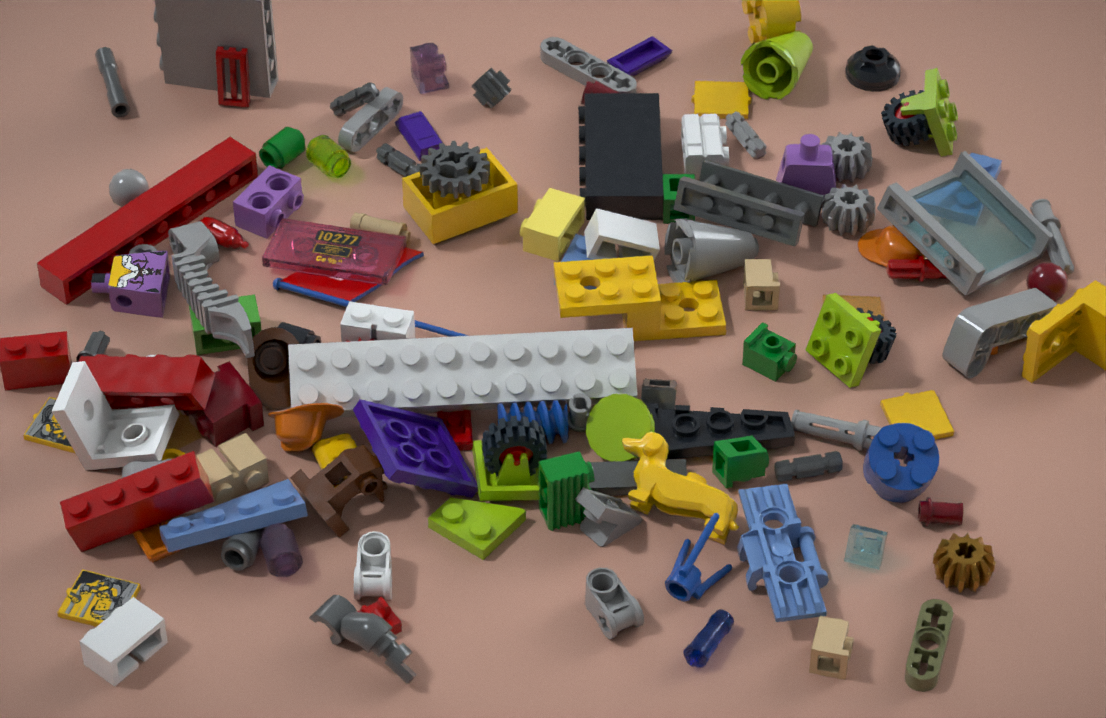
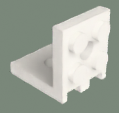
[52,361,179,470]

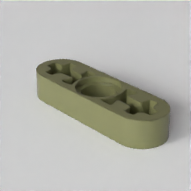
[905,599,953,692]

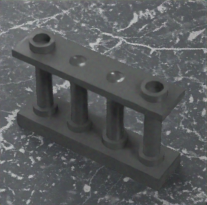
[674,160,824,247]

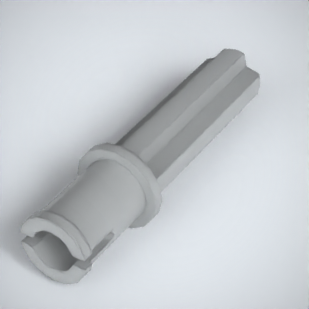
[1030,199,1074,274]

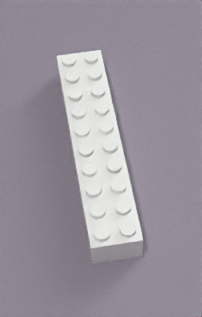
[288,328,637,417]

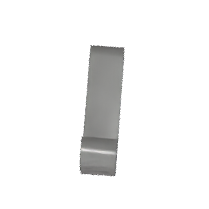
[942,288,1057,378]

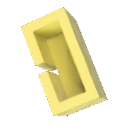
[520,188,585,261]

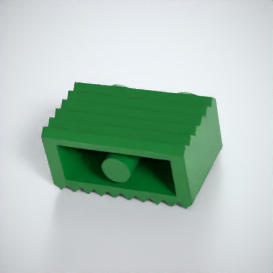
[538,451,595,531]

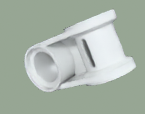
[354,531,392,600]

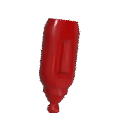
[200,217,249,249]

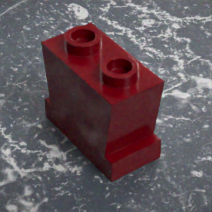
[183,361,264,447]

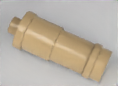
[350,213,411,246]

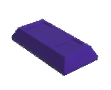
[607,36,672,77]
[395,111,444,161]

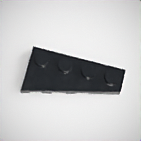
[646,403,795,460]

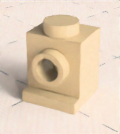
[743,259,780,310]
[809,616,854,680]

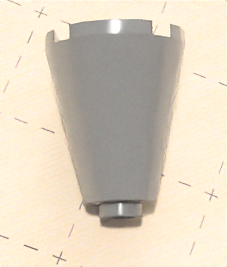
[664,219,759,283]

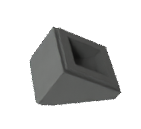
[641,378,677,410]

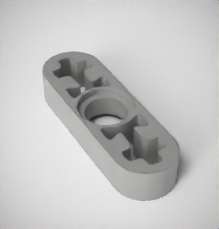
[338,87,403,152]

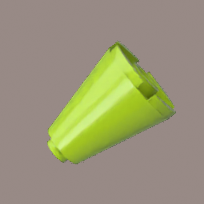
[741,31,813,100]

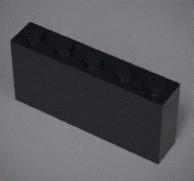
[578,93,663,220]

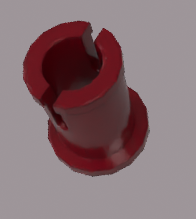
[918,498,964,526]

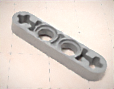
[540,37,637,93]

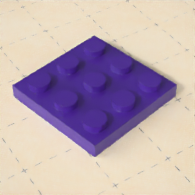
[353,399,478,498]

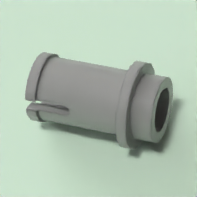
[568,393,591,432]

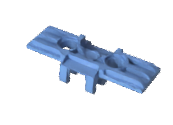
[737,484,829,622]

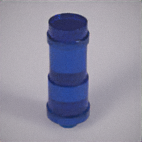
[683,609,734,668]

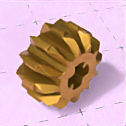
[933,532,995,593]

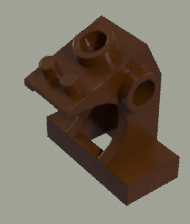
[290,444,388,538]

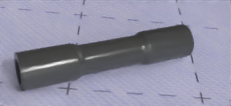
[95,47,130,117]

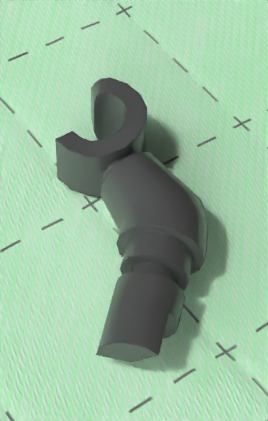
[309,595,417,684]

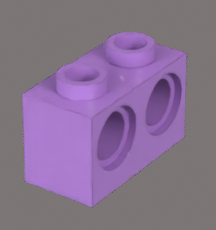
[233,165,304,239]

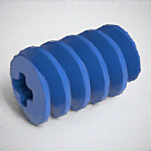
[497,400,569,444]

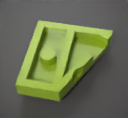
[428,497,526,560]

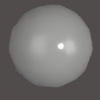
[109,169,149,207]

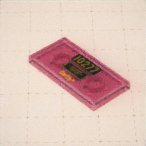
[262,218,406,285]

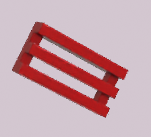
[215,46,251,107]

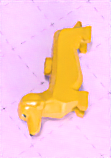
[622,432,739,545]

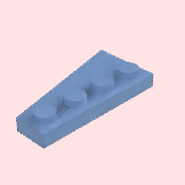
[159,479,308,552]

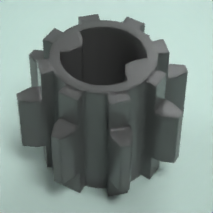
[471,68,512,108]

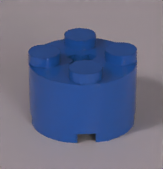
[863,423,939,503]

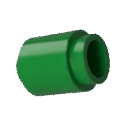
[259,126,305,169]

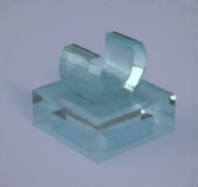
[844,524,888,570]

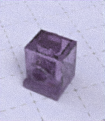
[410,43,449,94]

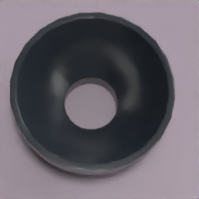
[845,45,901,92]

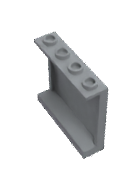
[153,0,279,98]

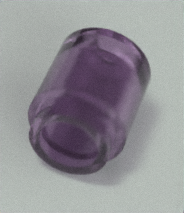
[260,523,303,577]

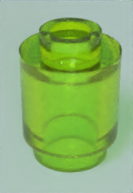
[306,135,351,178]

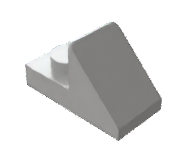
[575,488,643,547]

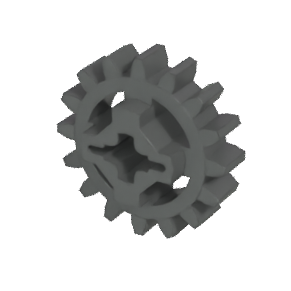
[420,141,490,199]

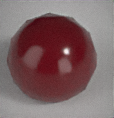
[1026,262,1068,302]

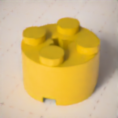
[742,0,801,44]

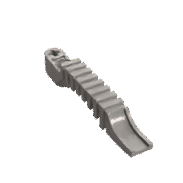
[168,221,255,358]

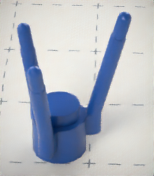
[665,513,732,601]

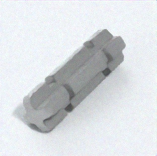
[725,111,767,159]

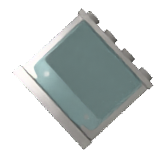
[877,151,1054,296]

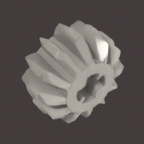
[822,132,873,183]
[822,184,876,236]

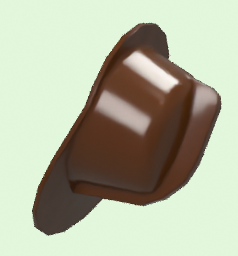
[247,327,299,410]

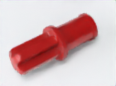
[887,256,948,282]

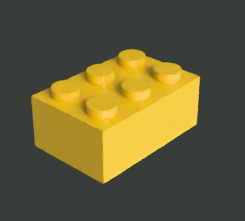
[402,147,518,244]

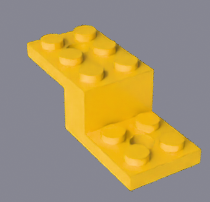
[554,255,726,341]
[1022,280,1106,383]

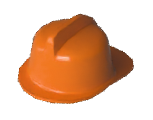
[858,225,928,267]
[268,403,344,451]

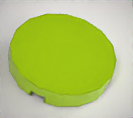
[586,394,655,462]

